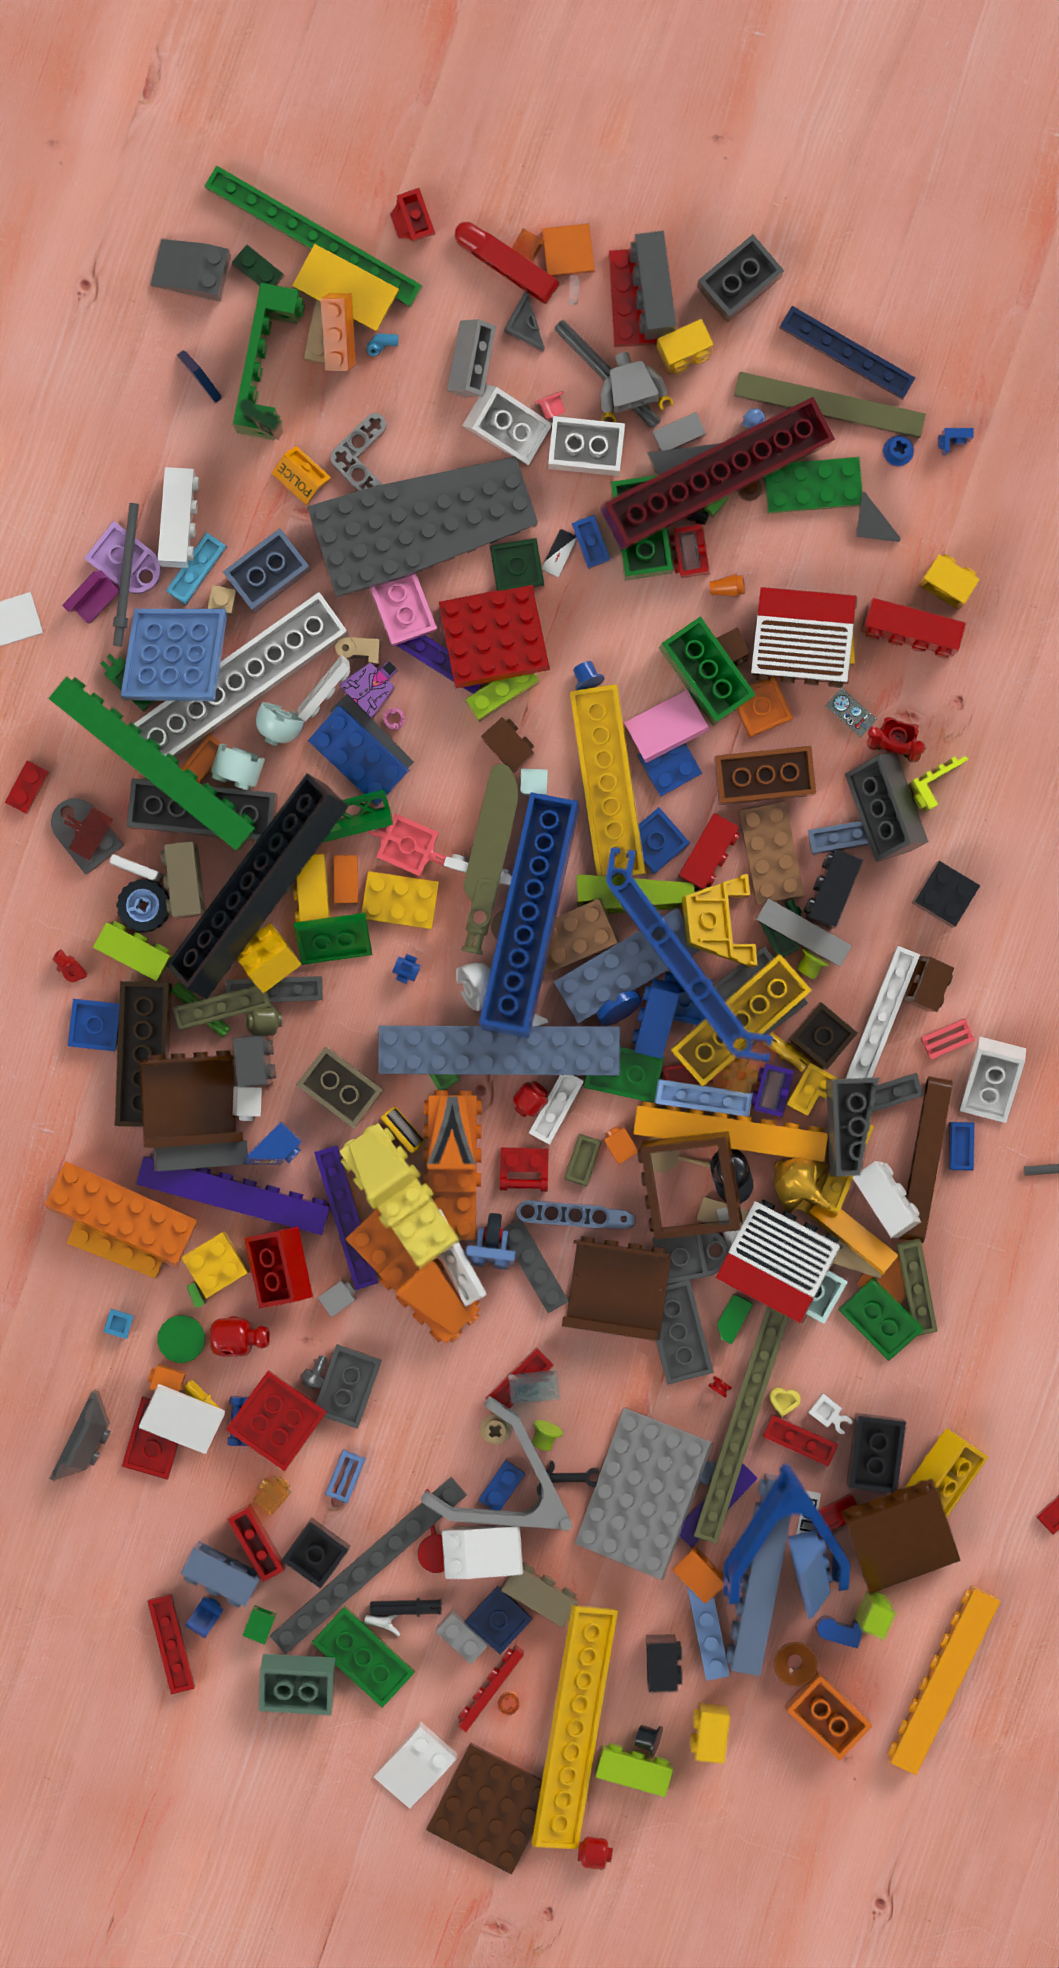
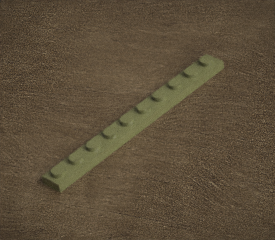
[694,1306,789,1544]

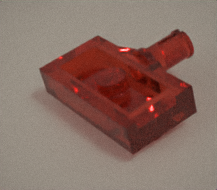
[63,807,114,861]

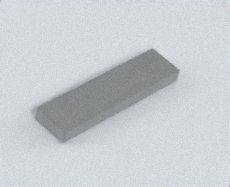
[756,898,852,967]

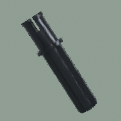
[370,1598,442,1617]

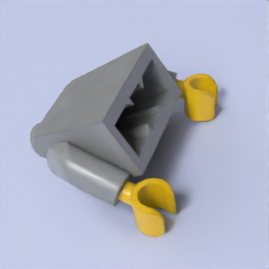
[600,352,674,423]

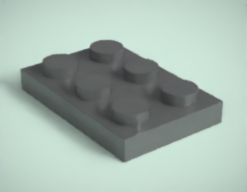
[316,1344,382,1429]

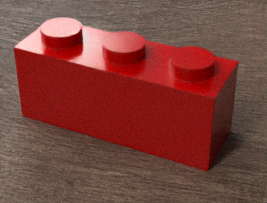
[678,813,740,890]
[227,1503,286,1582]

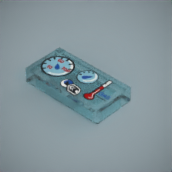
[825,688,877,737]

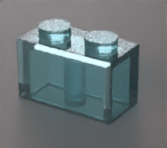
[508,1370,560,1404]

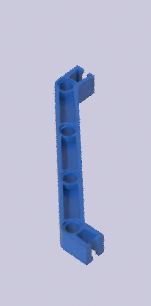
[606,848,773,1063]

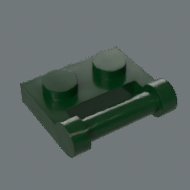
[240,399,283,440]

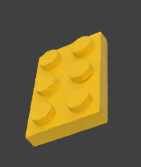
[362,871,439,929]

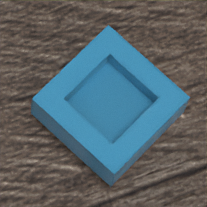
[104,1308,135,1339]

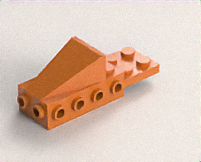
[346,1208,480,1343]

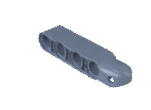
[517,1200,635,1229]

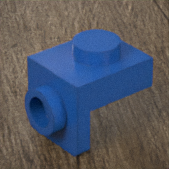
[185,1597,224,1639]

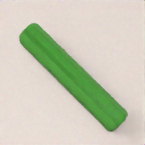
[171,982,230,1037]

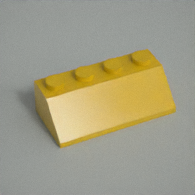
[905,1427,989,1517]

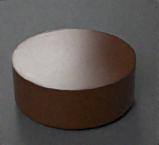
[738,481,762,501]

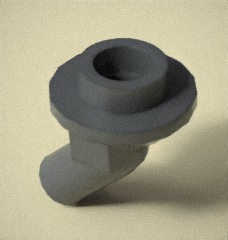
[300,1356,327,1390]

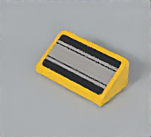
[381,1106,425,1153]

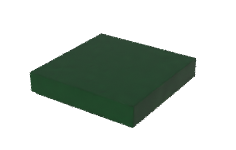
[490,538,544,591]

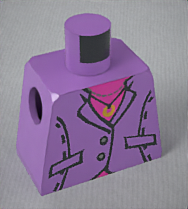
[339,661,398,720]

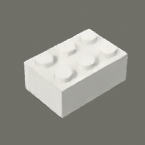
[548,416,625,476]

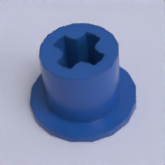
[883,435,914,467]
[573,661,605,690]

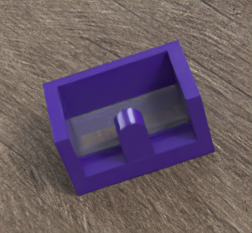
[751,1064,795,1117]

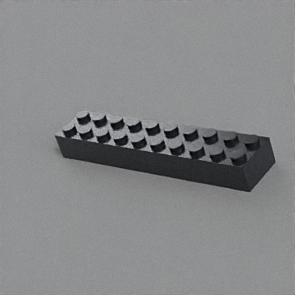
[166,773,349,999]

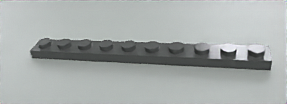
[270,1477,467,1654]

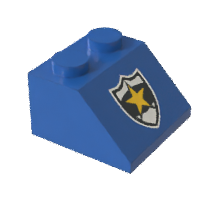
[244,1122,301,1165]

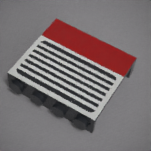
[716,1199,843,1323]

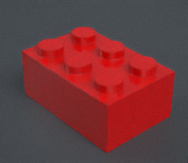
[244,1226,313,1309]

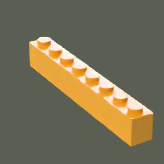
[633,1102,828,1162]
[887,1585,1001,1775]

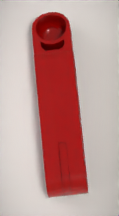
[455,222,560,304]

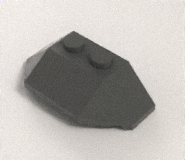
[49,1390,111,1481]

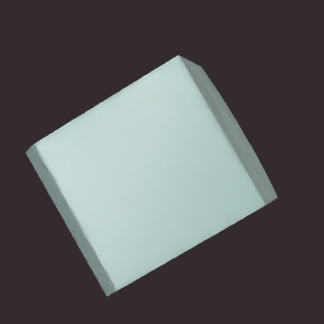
[520,768,548,796]

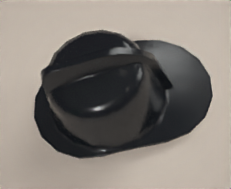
[710,1148,754,1203]

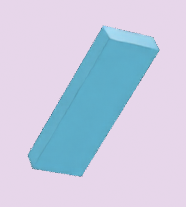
[166,532,227,605]

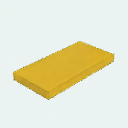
[292,244,399,333]

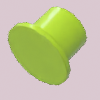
[797,948,830,979]
[532,1420,563,1451]

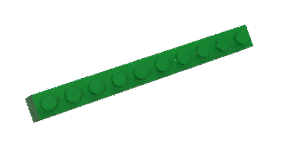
[48,676,256,852]

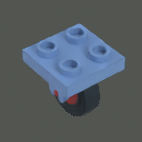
[466,1213,515,1270]

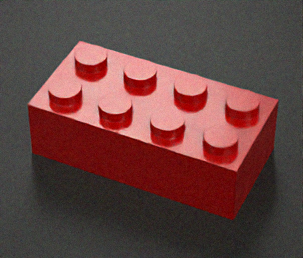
[861,598,966,659]

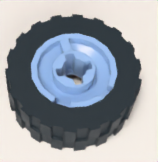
[116,879,169,932]

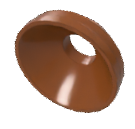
[774,1642,818,1687]

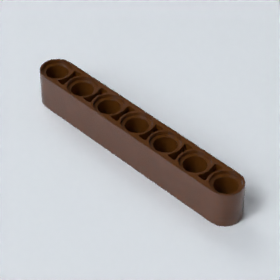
[899,1076,953,1243]

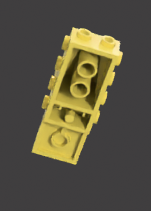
[339,1123,460,1269]

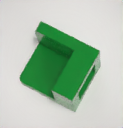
[243,1605,277,1645]

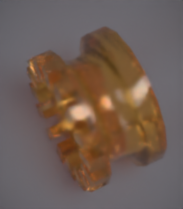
[498,1691,519,1715]

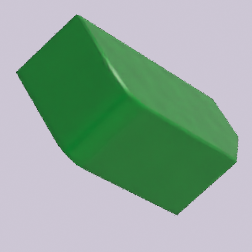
[716,1294,753,1345]

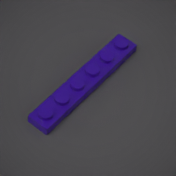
[314,1145,379,1290]

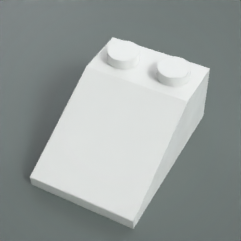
[462,384,552,465]
[960,1036,1026,1123]
[442,1526,523,1579]
[374,1722,457,1808]

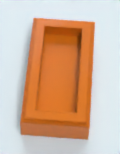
[181,734,227,784]
[334,855,359,904]

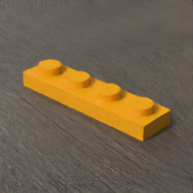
[67,1222,163,1279]

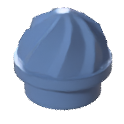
[741,409,765,429]

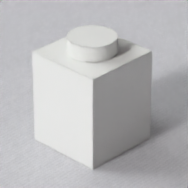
[232,1086,262,1121]

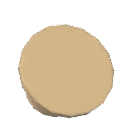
[480,1414,511,1445]

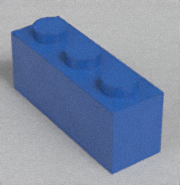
[631,978,681,1059]

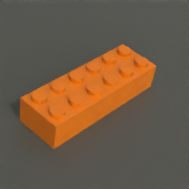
[44,1161,197,1268]

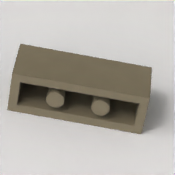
[501,1562,578,1628]

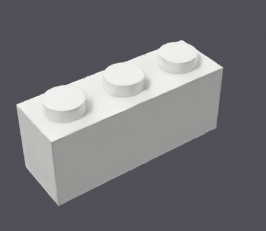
[852,1161,921,1238]

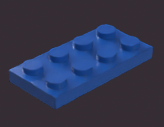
[307,705,410,806]

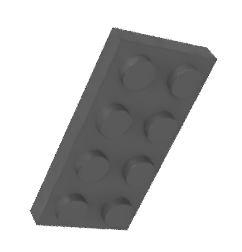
[656,1279,714,1385]

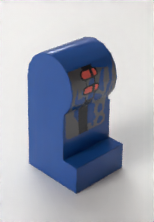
[816,1615,863,1649]

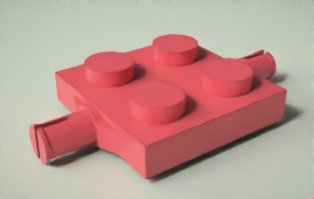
[368,813,446,876]

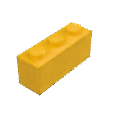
[293,854,330,922]

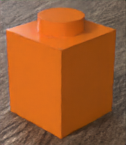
[603,1126,638,1165]
[148,1364,187,1392]

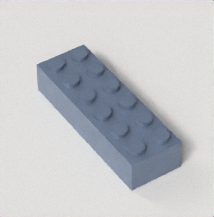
[554,908,700,1023]

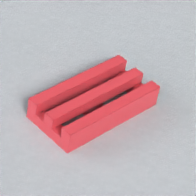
[920,1018,975,1059]

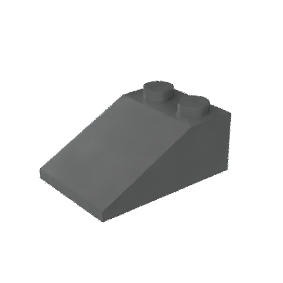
[151,239,231,302]

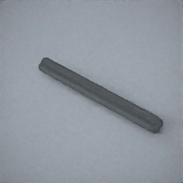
[555,320,661,429]

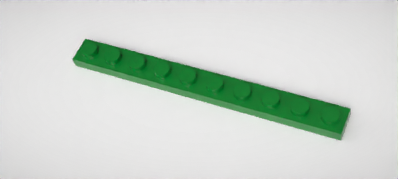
[204,165,422,307]

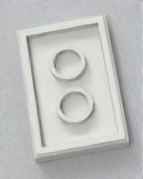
[139,1384,225,1454]

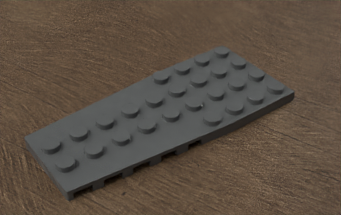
[307,457,538,598]

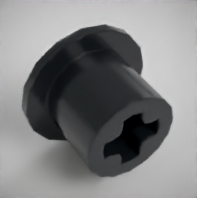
[635,1725,663,1757]

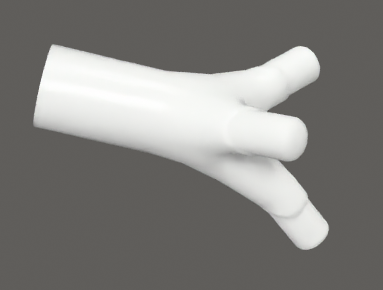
[364,1614,401,1636]

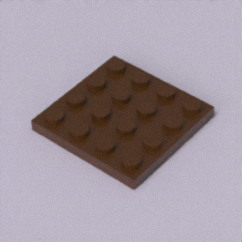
[426,1742,542,1875]

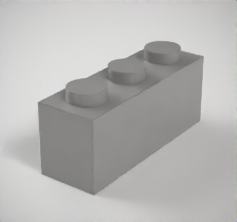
[447,319,496,397]

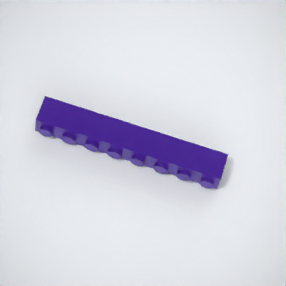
[136,1153,330,1235]

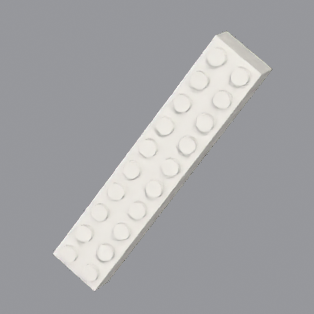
[134,592,349,758]

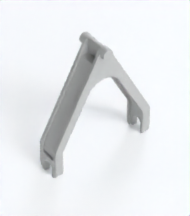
[421,1396,572,1531]

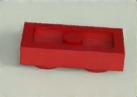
[5,761,49,814]

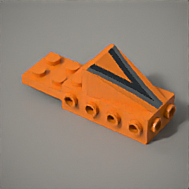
[423,1090,482,1240]

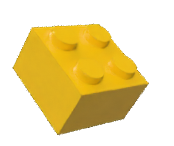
[656,319,714,375]
[919,554,980,610]
[237,923,302,994]
[181,1231,250,1298]
[689,1702,730,1764]

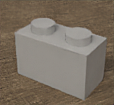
[435,1609,488,1664]

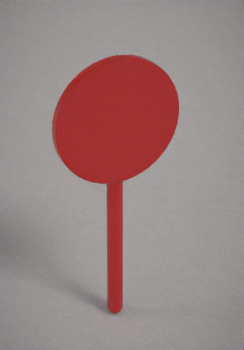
[417,1489,445,1573]

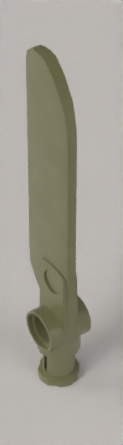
[461,764,518,955]

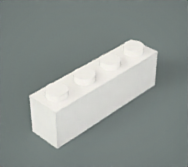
[158,467,199,568]

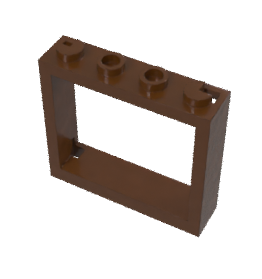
[638,1131,743,1240]

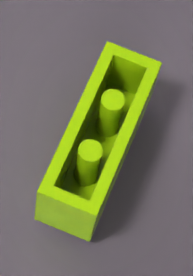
[466,673,539,722]
[93,920,172,982]
[855,1591,896,1640]
[595,1743,673,1797]

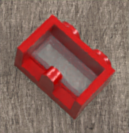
[670,524,710,578]

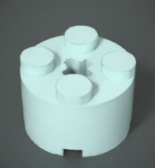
[211,744,265,790]

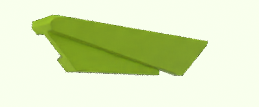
[576,874,695,914]

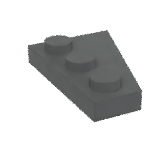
[647,443,721,475]

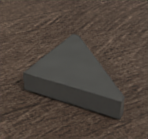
[504,292,545,352]
[856,492,901,542]

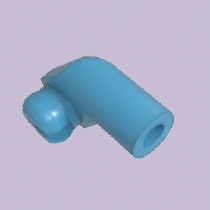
[366,333,399,357]

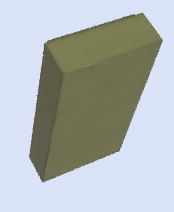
[564,1133,602,1186]

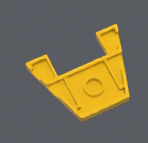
[682,874,758,967]

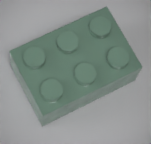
[259,1654,335,1715]

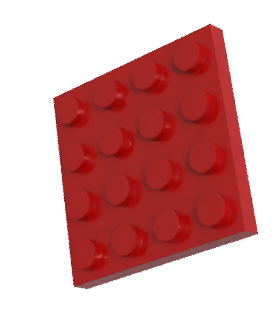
[439,585,550,688]

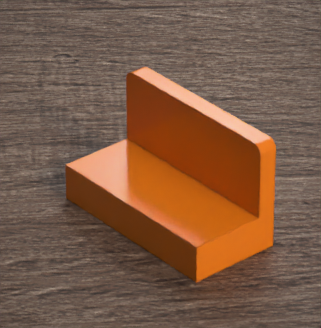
[673,1545,724,1603]

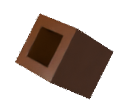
[716,627,751,667]

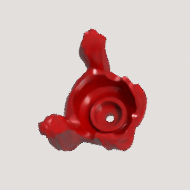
[867,717,926,763]

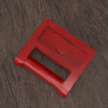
[500,1147,549,1192]

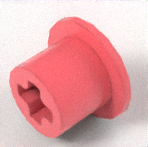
[534,390,566,419]

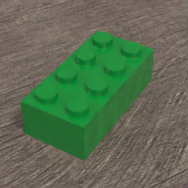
[610,475,673,581]

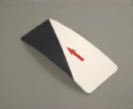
[542,529,577,577]

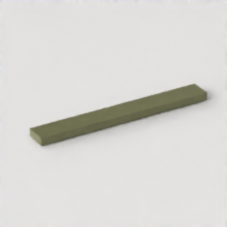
[734,372,926,438]

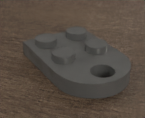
[51,798,124,875]
[652,1233,728,1284]

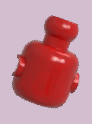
[209,1316,270,1357]

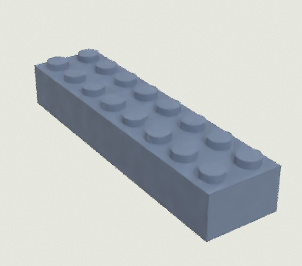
[726,1473,791,1676]

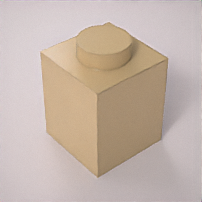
[208,585,239,617]

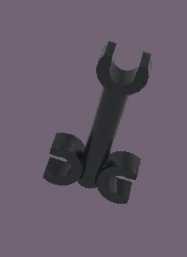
[537,1460,599,1495]

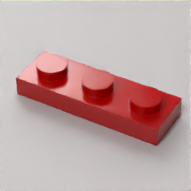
[485,1347,554,1409]
[762,1414,838,1467]

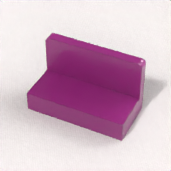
[62,570,119,624]

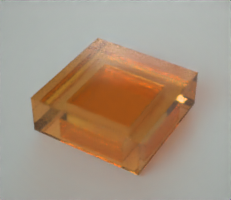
[512,228,545,262]

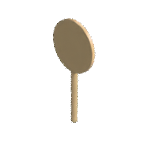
[648,1137,710,1172]

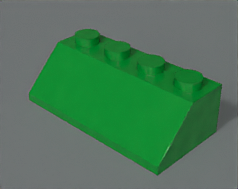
[659,616,756,726]

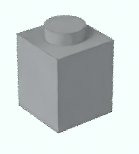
[318,1279,357,1317]

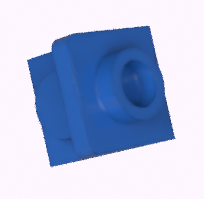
[938,428,974,455]

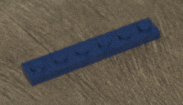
[779,306,916,400]

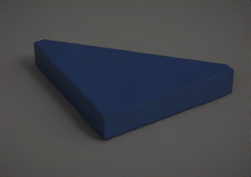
[177,350,222,403]

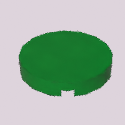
[157,1315,206,1363]

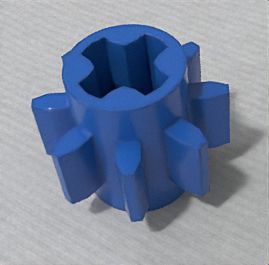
[392,954,421,984]

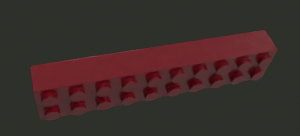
[599,397,835,551]

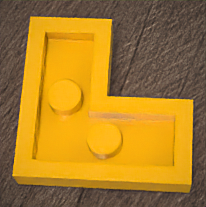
[786,1062,839,1116]

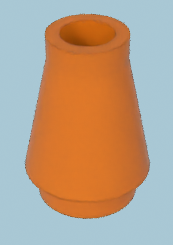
[709,573,745,597]

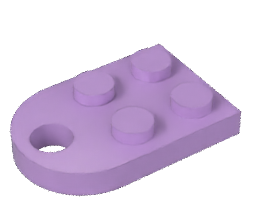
[84,521,161,594]

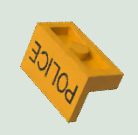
[271,446,331,505]

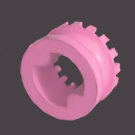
[383,707,405,730]

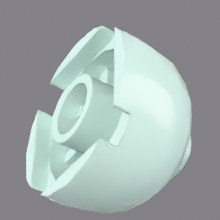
[256,702,304,746]

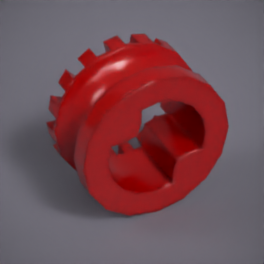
[708,1376,732,1398]

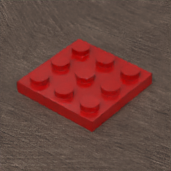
[226,1370,327,1472]

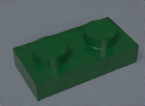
[232,244,284,286]

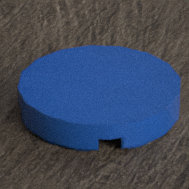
[597,991,642,1026]

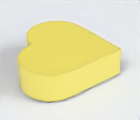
[769,1387,801,1417]

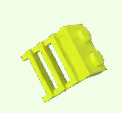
[908,756,968,813]

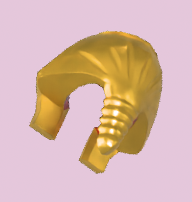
[774,1158,831,1214]

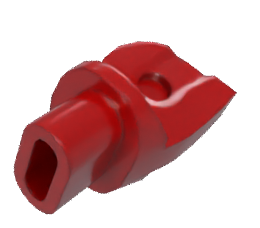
[52,949,87,982]

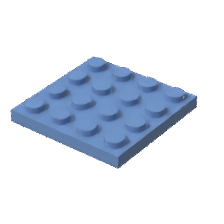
[121,609,228,701]

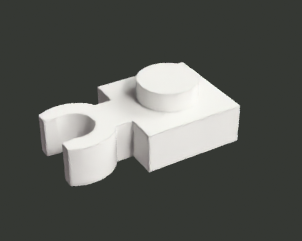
[808,1393,853,1435]

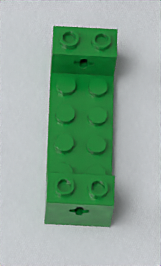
[233,283,305,440]

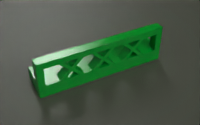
[322,789,393,843]

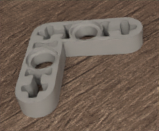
[330,413,386,491]

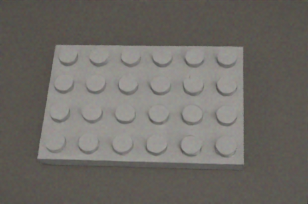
[575,1408,713,1580]

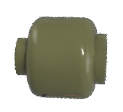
[246,1006,282,1036]

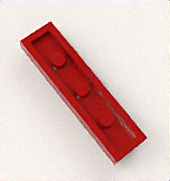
[147,1594,195,1695]
[458,1645,524,1732]

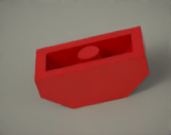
[390,188,435,242]

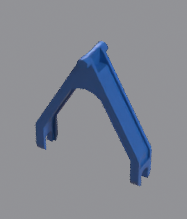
[723,1464,850,1605]

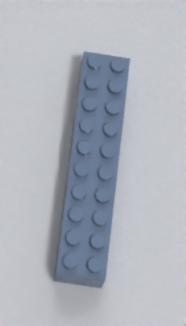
[378,1026,621,1075]

